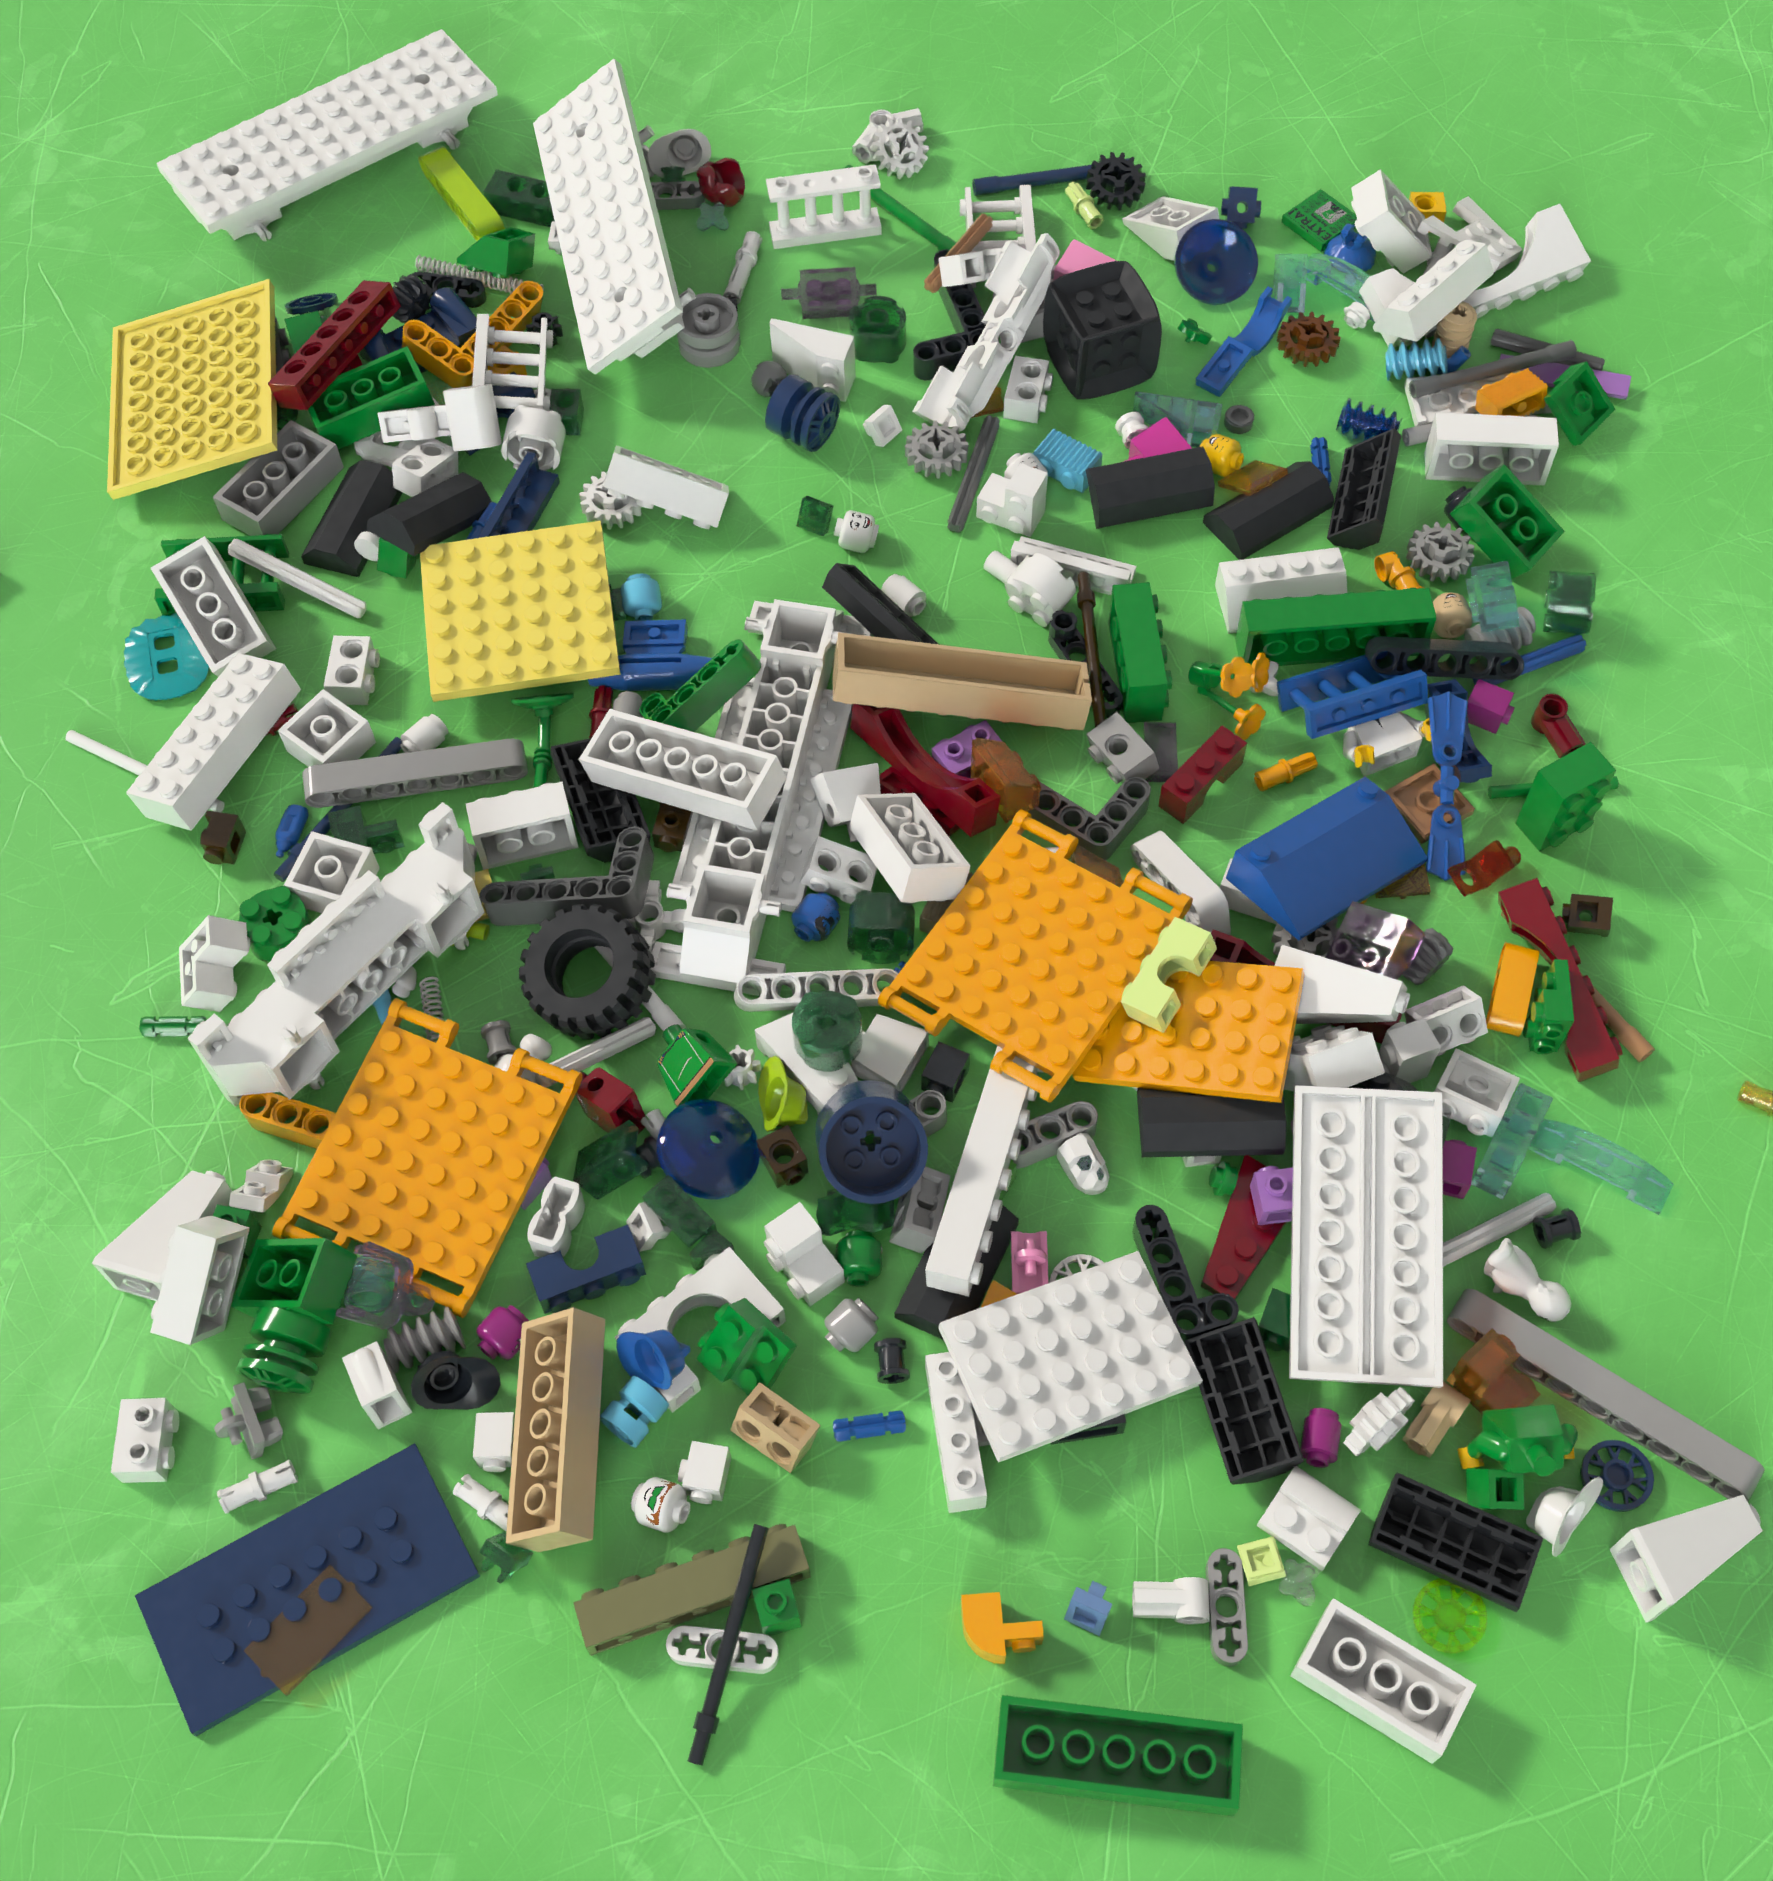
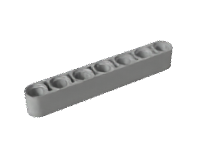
[302,739,528,808]

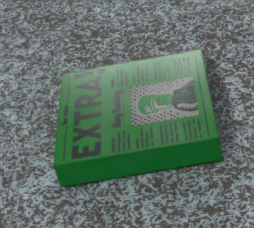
[1281,189,1357,252]

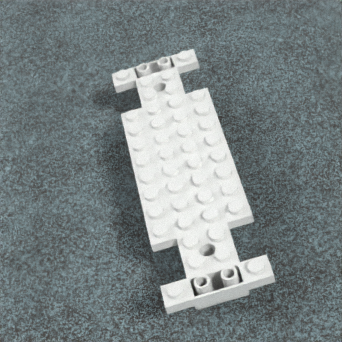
[650,599,872,996]

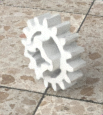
[870,117,929,179]
[579,471,642,529]
[1343,1387,1415,1457]

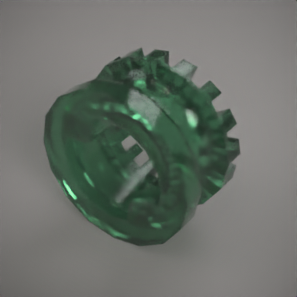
[661,167,686,182]

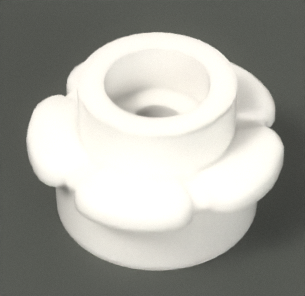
[1344,302,1370,329]

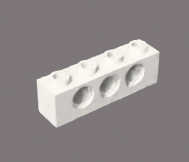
[925,1352,987,1513]

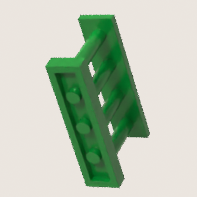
[154,534,289,616]

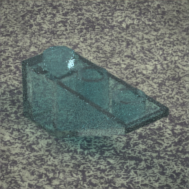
[1133,391,1222,447]

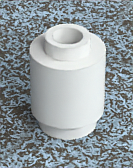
[881,574,926,617]
[401,714,448,753]

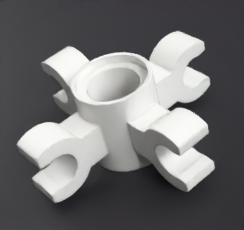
[627,880,686,954]

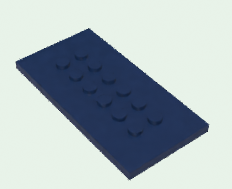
[135,1443,481,1736]

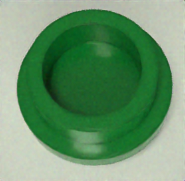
[1209,1161,1238,1196]

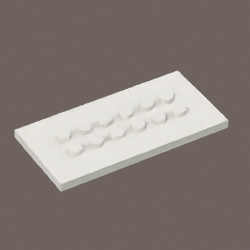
[1289,1086,1443,1388]

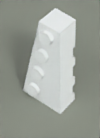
[755,1002,873,1136]

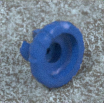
[1323,224,1376,276]

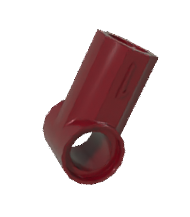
[1531,694,1586,758]

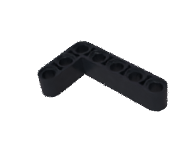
[913,249,986,381]

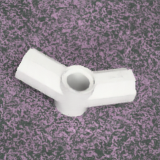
[852,108,923,164]

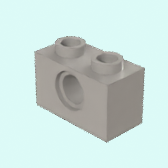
[1086,712,1159,784]

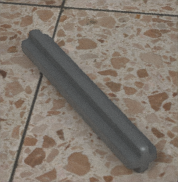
[1491,329,1605,371]

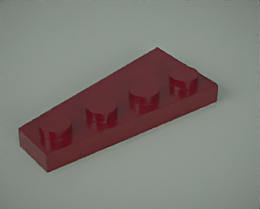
[1201,1155,1287,1300]

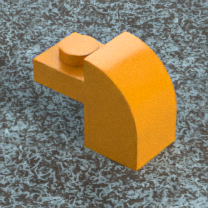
[961,1592,1044,1664]

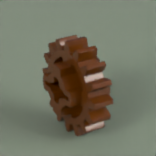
[1277,312,1341,367]

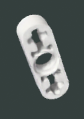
[666,1625,779,1674]

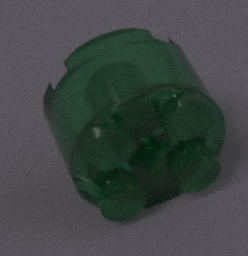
[849,296,906,363]
[1543,570,1596,635]
[847,891,915,964]
[792,991,863,1072]

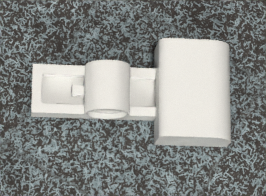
[378,384,502,451]

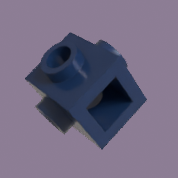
[1221,186,1261,229]

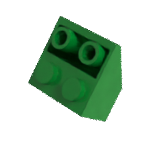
[457,227,535,279]

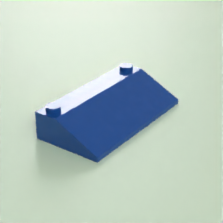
[1226,776,1428,941]

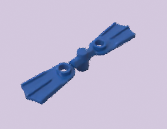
[1426,691,1468,881]

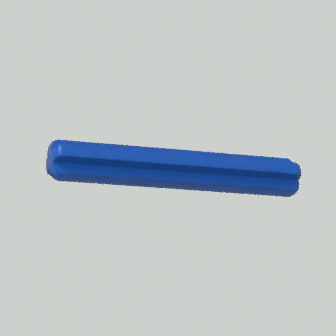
[1473,634,1586,685]

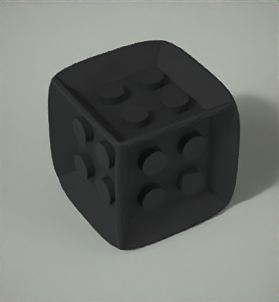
[1043,261,1162,399]

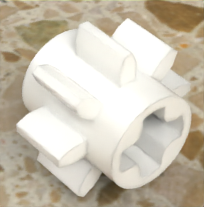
[725,1045,761,1090]

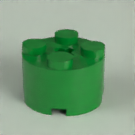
[239,886,312,962]

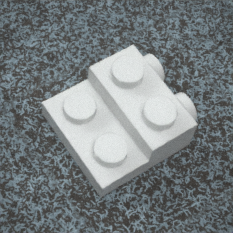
[1434,1048,1520,1138]

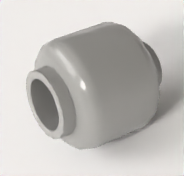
[824,1298,878,1352]

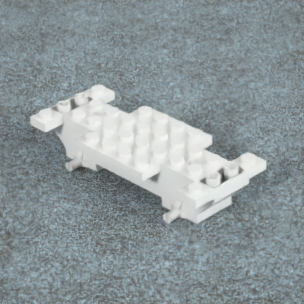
[188,802,485,1107]

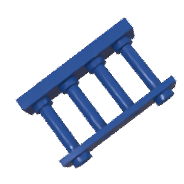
[1276,651,1428,739]

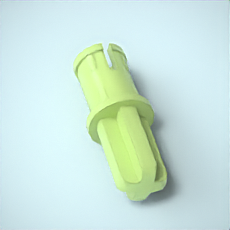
[1065,182,1104,229]

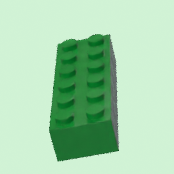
[1235,588,1437,666]
[993,1695,1243,1816]

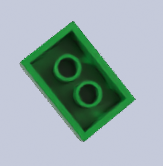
[1450,464,1565,581]
[1515,742,1616,852]
[231,1238,358,1324]

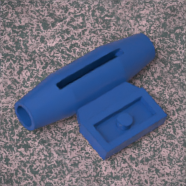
[588,619,712,691]

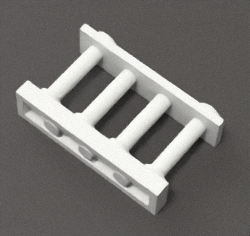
[766,164,882,249]
[960,185,1036,288]
[472,314,553,411]

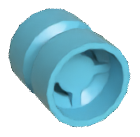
[600,1376,669,1448]

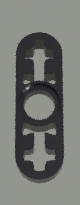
[412,272,487,308]

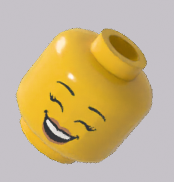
[1200,434,1244,477]

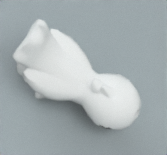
[1484,1238,1571,1322]

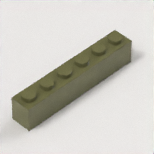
[573,1524,811,1656]

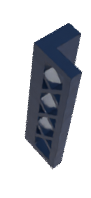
[478,451,560,538]

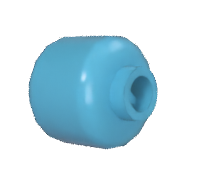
[620,574,662,621]

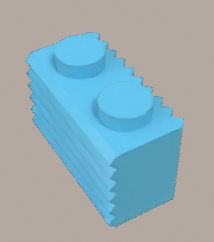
[1033,429,1103,493]

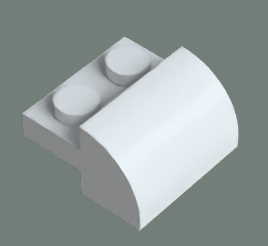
[1257,1466,1361,1571]

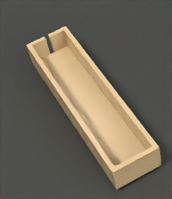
[833,632,1092,731]

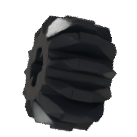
[393,274,432,323]

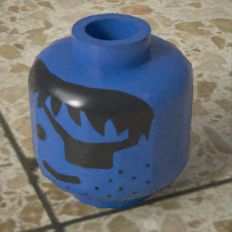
[791,892,840,942]

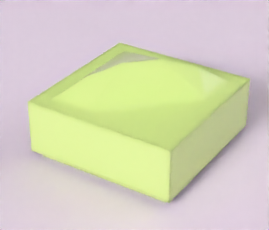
[1237,1536,1286,1586]

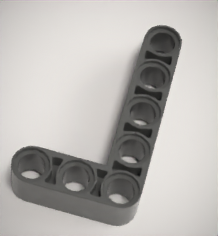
[979,756,1151,863]
[479,826,654,926]

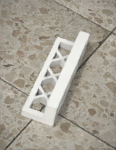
[1011,536,1136,595]

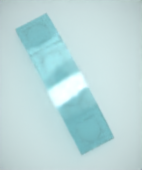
[1295,254,1375,323]
[1527,1118,1674,1215]

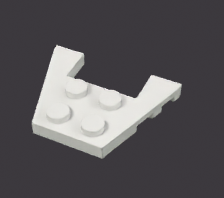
[1417,197,1523,272]

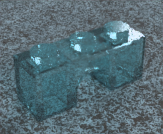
[1466,561,1520,633]
[1471,1083,1553,1200]

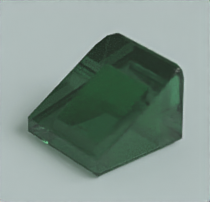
[689,1229,735,1271]

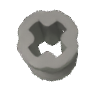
[481,1020,516,1065]

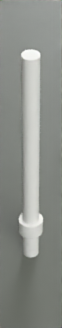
[66,730,225,812]

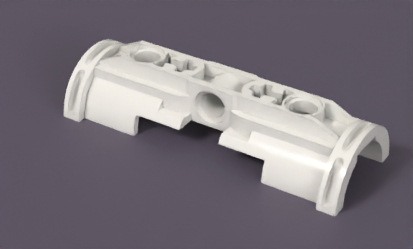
[912,233,1060,431]

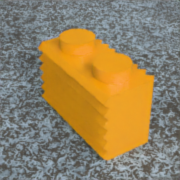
[1475,368,1548,416]

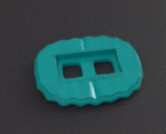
[124,613,209,700]

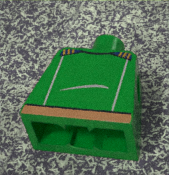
[657,1024,738,1109]

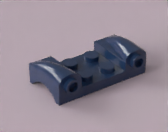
[359,287,477,373]

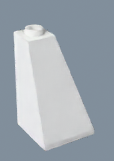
[1275,945,1410,1024]
[92,1171,232,1301]
[1610,1495,1763,1623]

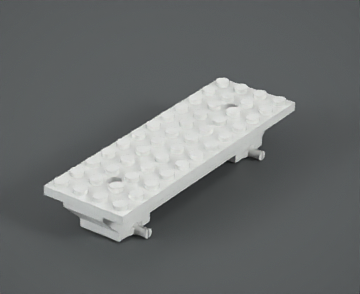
[157,29,498,241]
[533,59,696,374]

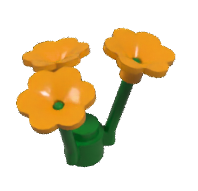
[1188,652,1270,740]

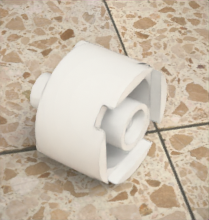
[501,405,566,471]
[1005,553,1076,627]

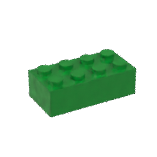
[308,346,436,449]
[1108,582,1172,723]

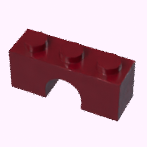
[1158,725,1247,824]

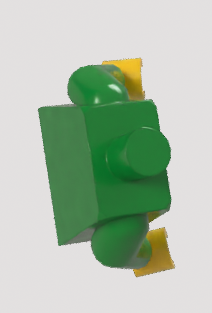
[1457,1404,1578,1476]

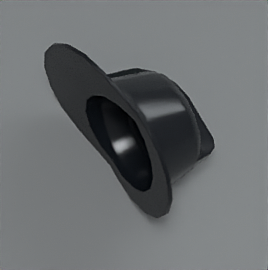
[411,1351,500,1410]

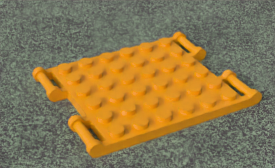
[878,809,1193,1103]
[272,998,583,1318]

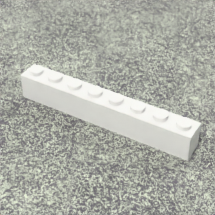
[925,1046,1043,1297]

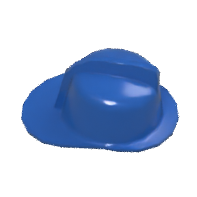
[616,1329,691,1390]

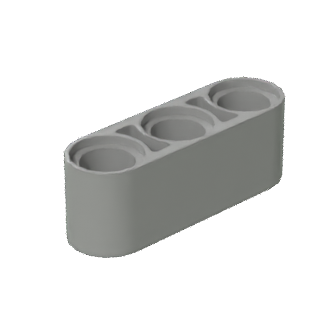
[1013,1101,1098,1169]

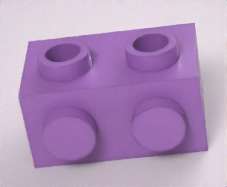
[932,720,1006,778]
[1250,1166,1293,1225]

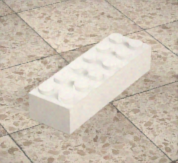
[126,653,301,831]
[579,709,787,831]

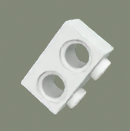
[1003,356,1053,424]
[392,438,458,497]
[324,636,380,705]
[800,836,877,905]
[1404,985,1488,1056]

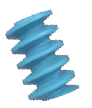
[1386,338,1447,381]

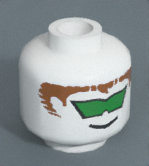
[631,1477,690,1533]

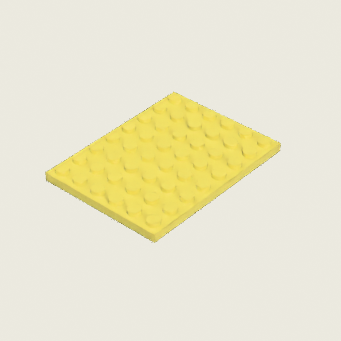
[107,279,277,500]

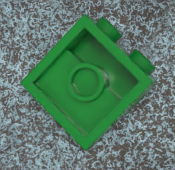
[1543,361,1616,446]
[1523,959,1574,1054]
[696,1298,798,1396]

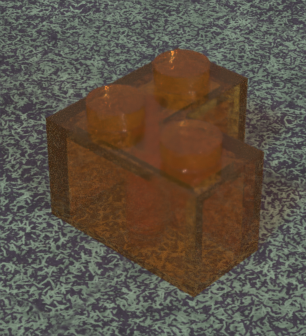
[1447,1328,1540,1414]

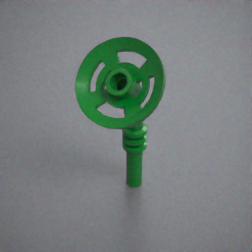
[511,693,574,788]

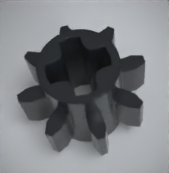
[526,312,563,347]

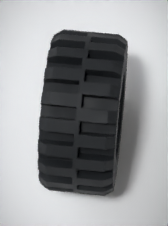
[519,904,656,1039]

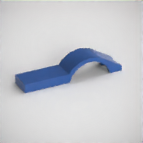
[1196,286,1292,397]

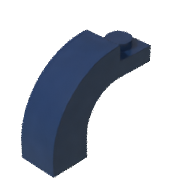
[1425,679,1492,783]

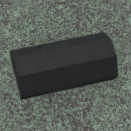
[1327,428,1401,550]
[1086,446,1215,529]
[301,460,403,577]
[1203,461,1335,560]
[367,472,492,556]
[822,563,938,644]
[551,738,651,863]
[1137,1088,1286,1158]
[894,1204,1019,1340]
[1184,1317,1304,1485]
[1368,1473,1543,1612]

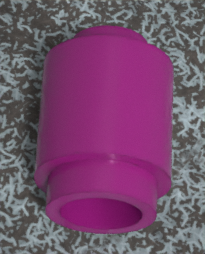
[1300,1408,1342,1468]

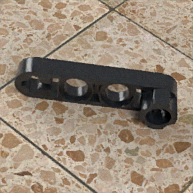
[1048,610,1123,718]

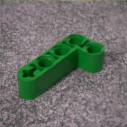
[639,639,761,732]

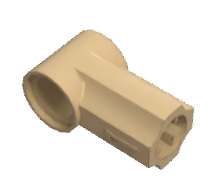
[1402,1381,1471,1458]

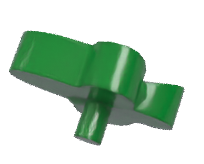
[1178,318,1212,345]

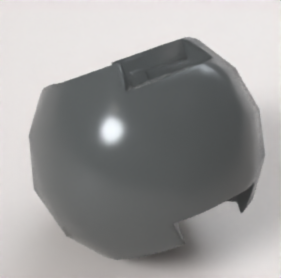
[751,361,787,397]

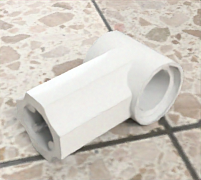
[1132,1577,1210,1624]

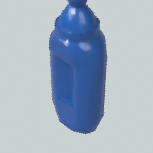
[275,804,308,858]

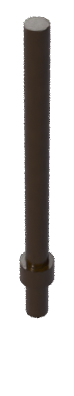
[1077,572,1107,727]

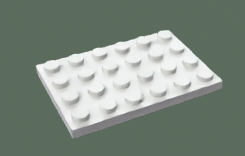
[939,1251,1203,1463]

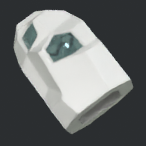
[1057,1133,1110,1195]

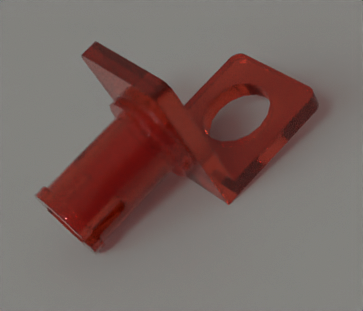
[1447,840,1521,897]

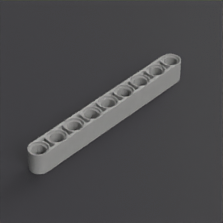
[1447,1289,1765,1502]

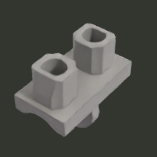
[214,1382,283,1460]

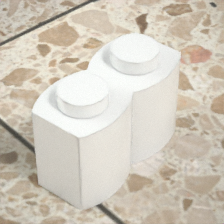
[527,1176,585,1258]

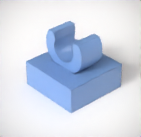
[1064,1581,1112,1636]

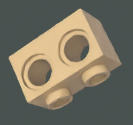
[730,1383,820,1473]

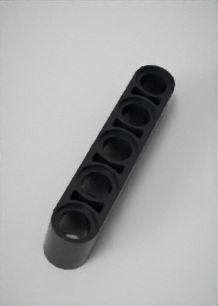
[1365,636,1524,680]

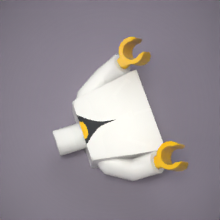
[1343,712,1431,777]

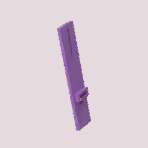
[1499,354,1632,400]

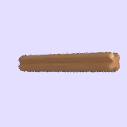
[924,213,993,293]

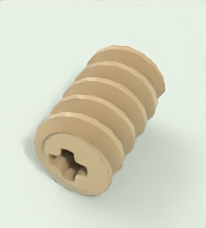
[1432,301,1477,358]

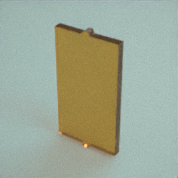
[243,1565,372,1696]

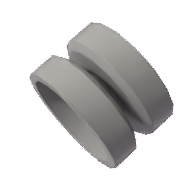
[677,293,741,368]

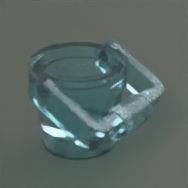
[344,1255,405,1314]

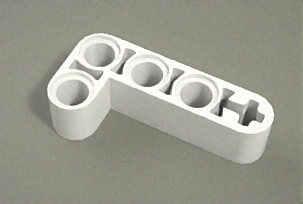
[1130,831,1231,935]

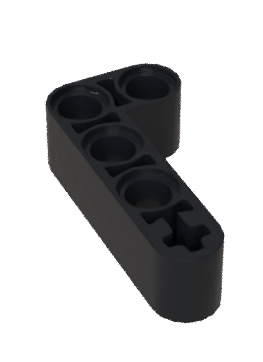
[1132,1205,1239,1346]

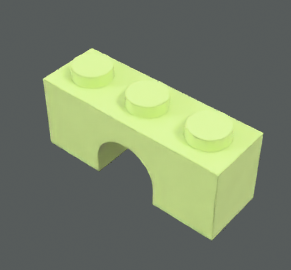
[1121,917,1217,1033]

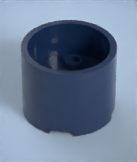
[815,1080,928,1204]

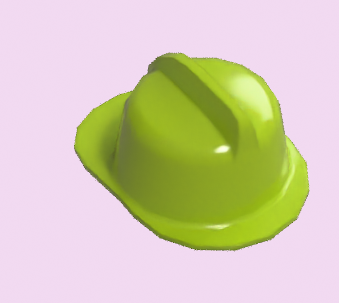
[758,1056,808,1132]

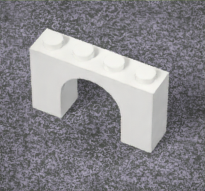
[615,1247,786,1413]

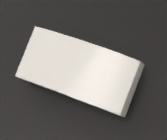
[229,1160,293,1213]

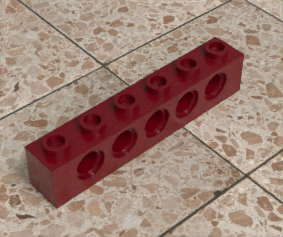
[268,280,401,410]

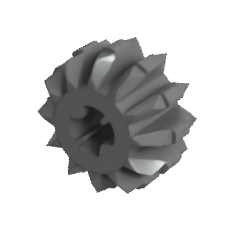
[1395,928,1453,985]

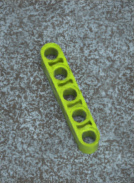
[418,146,505,241]

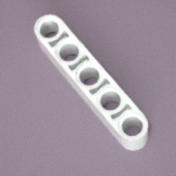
[734,968,898,1012]

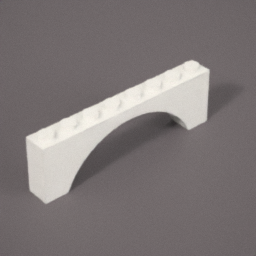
[1359,204,1591,347]

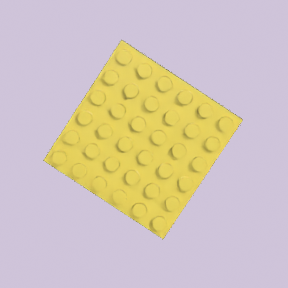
[420,521,621,702]

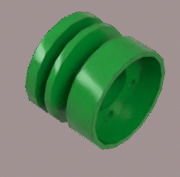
[235,1307,332,1394]

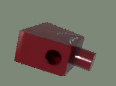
[575,1067,646,1147]

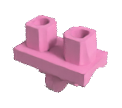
[1011,1231,1049,1294]

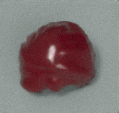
[697,158,745,207]

